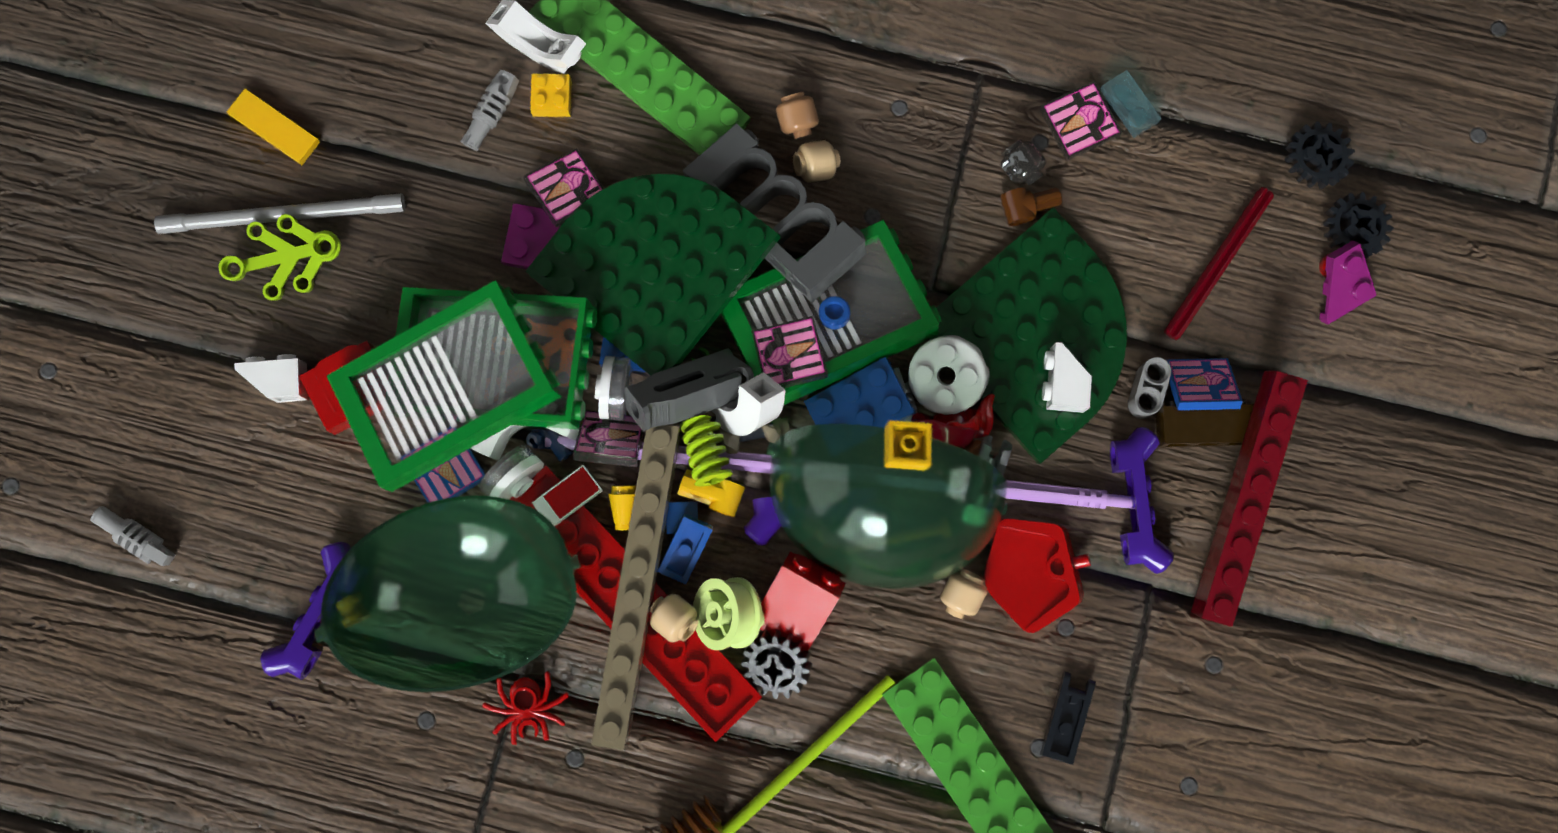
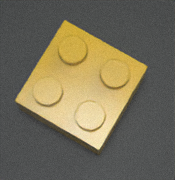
[530,74,572,117]
[884,420,931,470]

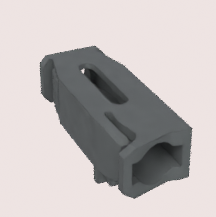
[624,348,754,432]

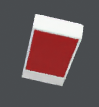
[532,465,603,529]

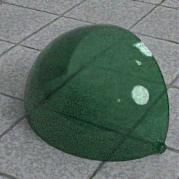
[766,424,1008,589]
[315,495,581,692]

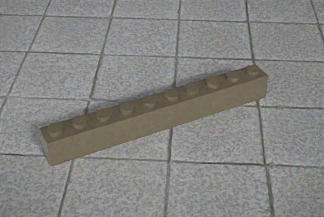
[591,425,681,751]

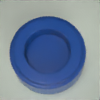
[819,296,851,330]

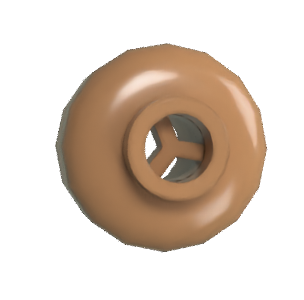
[776,92,819,139]

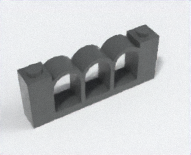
[682,124,866,303]

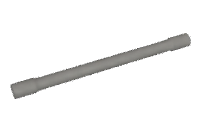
[154,193,405,234]

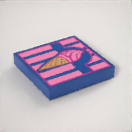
[1166,358,1243,410]
[401,427,488,511]

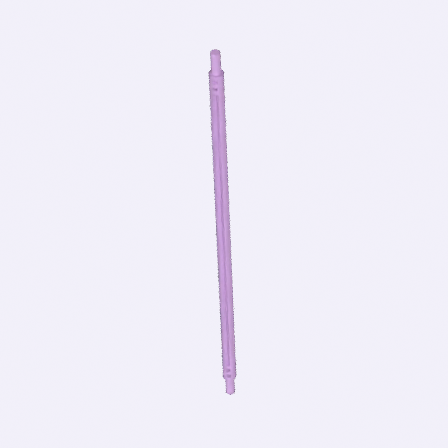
[545,435,1135,509]

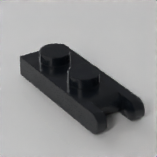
[1040,671,1096,765]

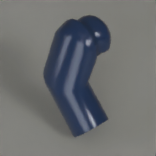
[526,429,573,462]

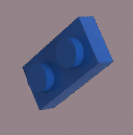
[658,513,713,585]

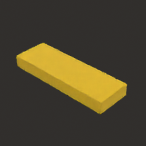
[226,89,320,166]

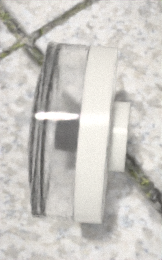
[595,356,632,421]
[479,445,544,507]

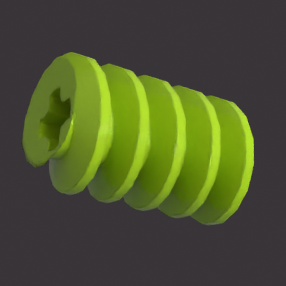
[680,415,733,487]

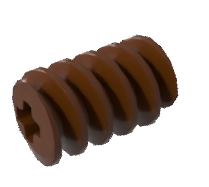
[650,794,723,833]

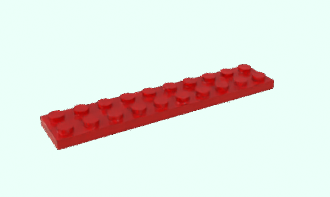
[499,466,762,742]

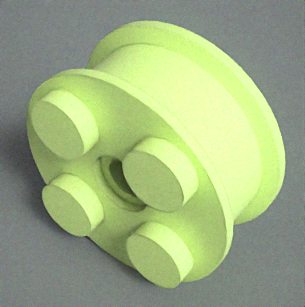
[693,577,765,650]

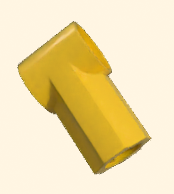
[678,469,745,517]

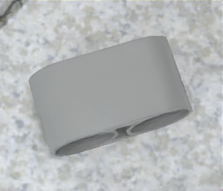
[1128,357,1171,419]

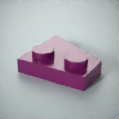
[501,203,571,269]
[1319,241,1377,325]

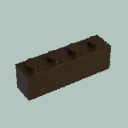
[1155,399,1291,448]

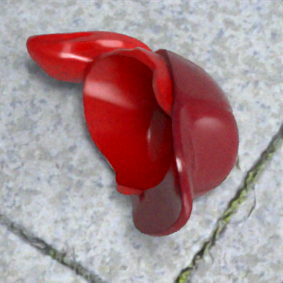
[911,394,995,452]

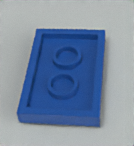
[804,357,916,457]

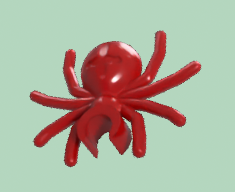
[482,671,569,745]

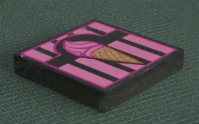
[1039,81,1122,161]
[524,148,604,228]
[752,316,828,388]
[573,410,644,467]

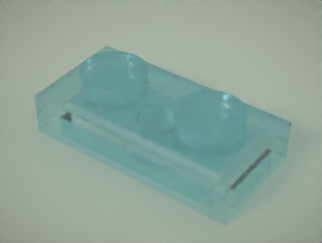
[1100,70,1161,138]

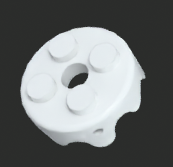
[908,335,990,415]

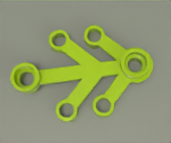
[218,214,341,301]

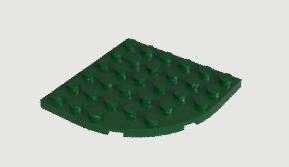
[525,174,781,376]
[927,207,1127,465]

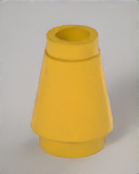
[608,485,636,530]

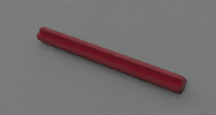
[1164,187,1274,340]

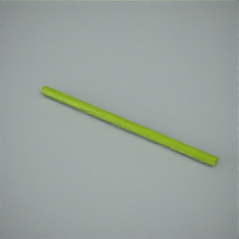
[722,675,896,833]

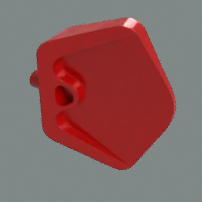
[984,519,1091,633]

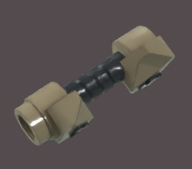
[719,417,790,454]

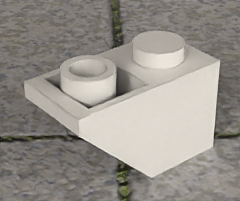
[1042,342,1092,413]
[234,354,308,403]

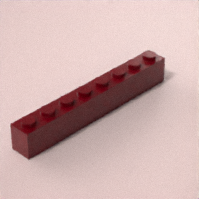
[1191,371,1308,627]

